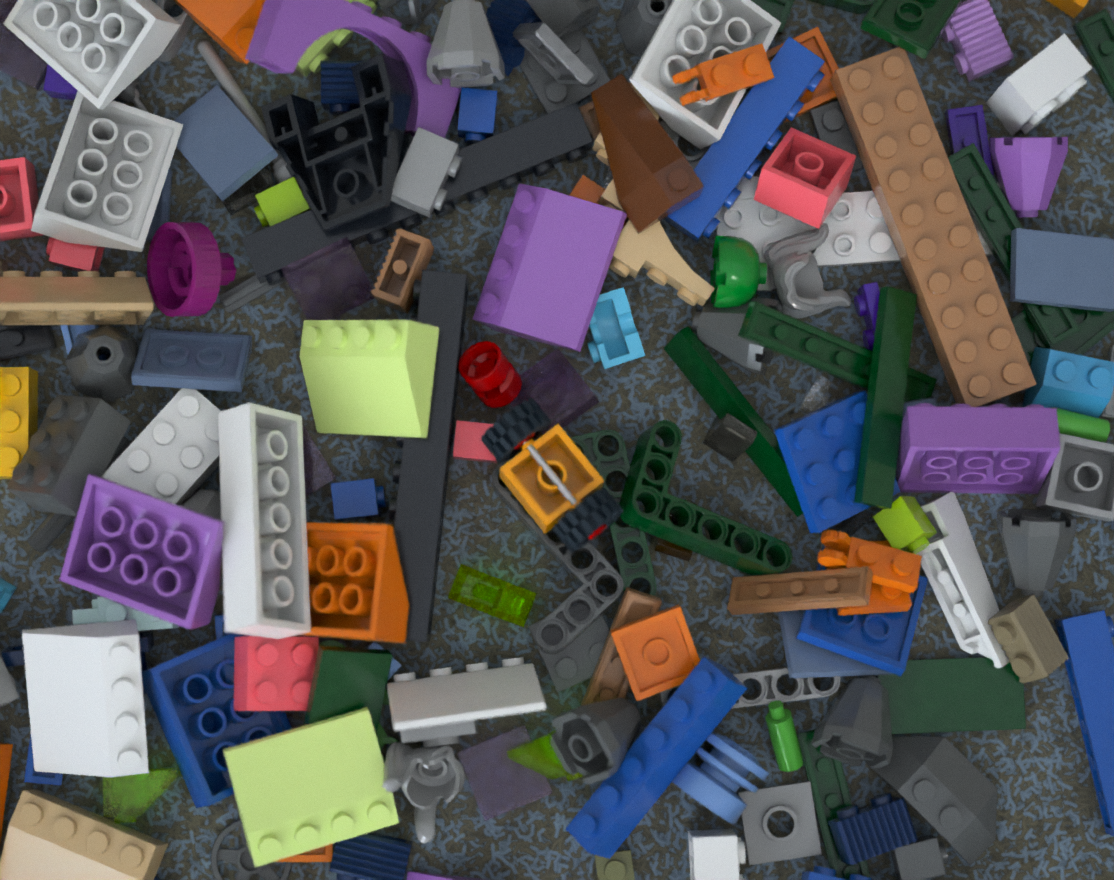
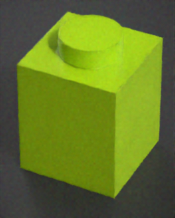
[254,177,311,227]
[873,496,937,554]

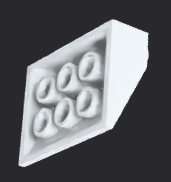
[3,0,180,110]
[629,0,781,149]
[31,91,183,252]
[22,619,149,777]
[387,657,546,731]

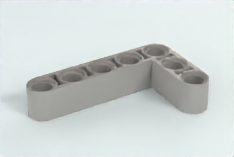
[659,609,840,709]

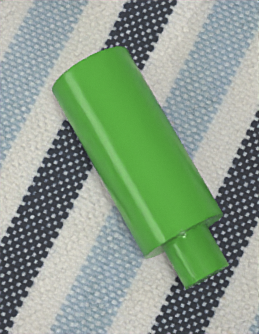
[1052,407,1110,443]
[765,700,804,772]

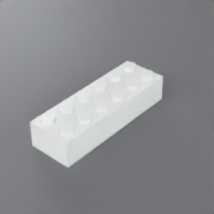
[218,403,311,639]

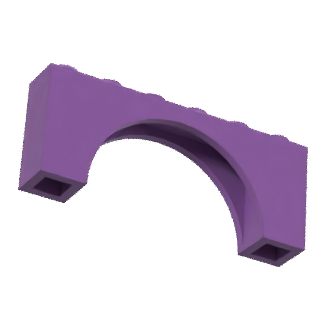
[245,0,461,138]

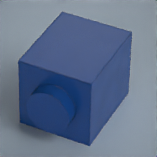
[457,87,498,144]
[330,478,386,521]

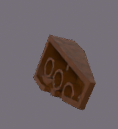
[591,74,704,234]

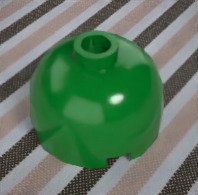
[710,236,767,308]

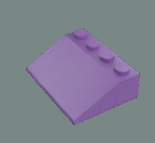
[473,183,627,352]
[895,403,1060,494]
[59,474,224,630]

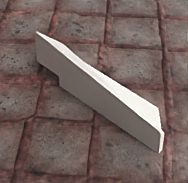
[917,492,1009,669]

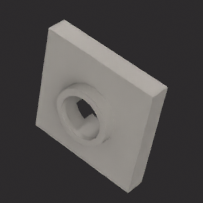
[400,720,478,748]
[737,781,822,865]

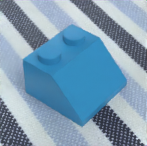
[1022,347,1114,418]

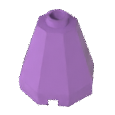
[989,137,1068,217]

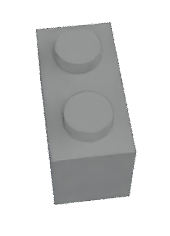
[391,127,463,218]

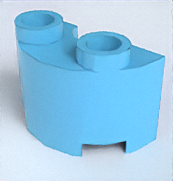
[587,287,645,369]

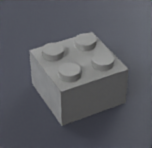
[1036,433,1114,522]

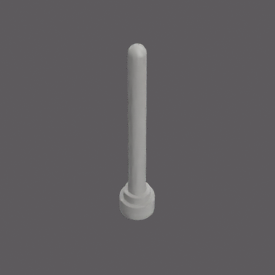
[197,40,297,184]

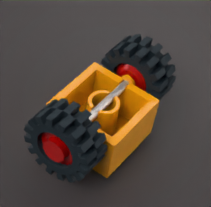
[481,398,623,553]

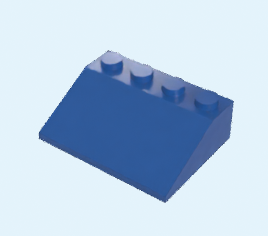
[141,633,292,808]

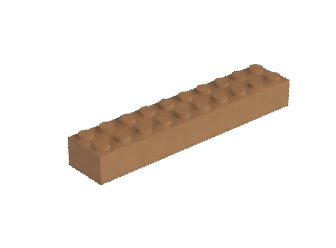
[830,47,1037,407]

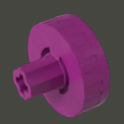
[147,222,236,317]

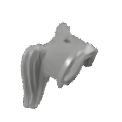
[764,223,851,319]
[382,741,465,844]

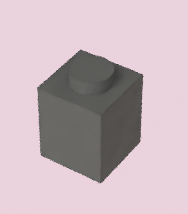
[890,834,949,880]

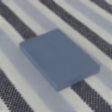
[173,85,278,202]
[1010,228,1114,312]
[131,329,252,392]
[778,610,892,678]

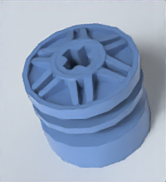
[672,733,769,825]

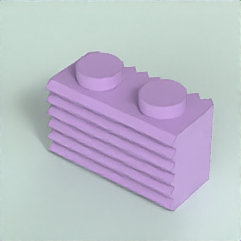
[941,0,1014,81]

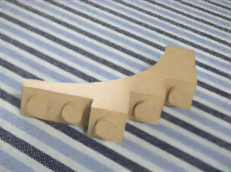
[593,85,715,307]

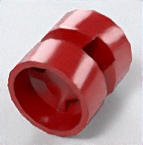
[458,341,522,408]

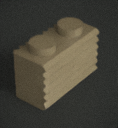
[988,594,1069,683]

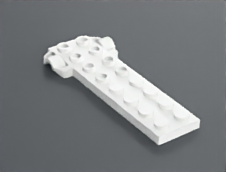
[716,177,1000,292]

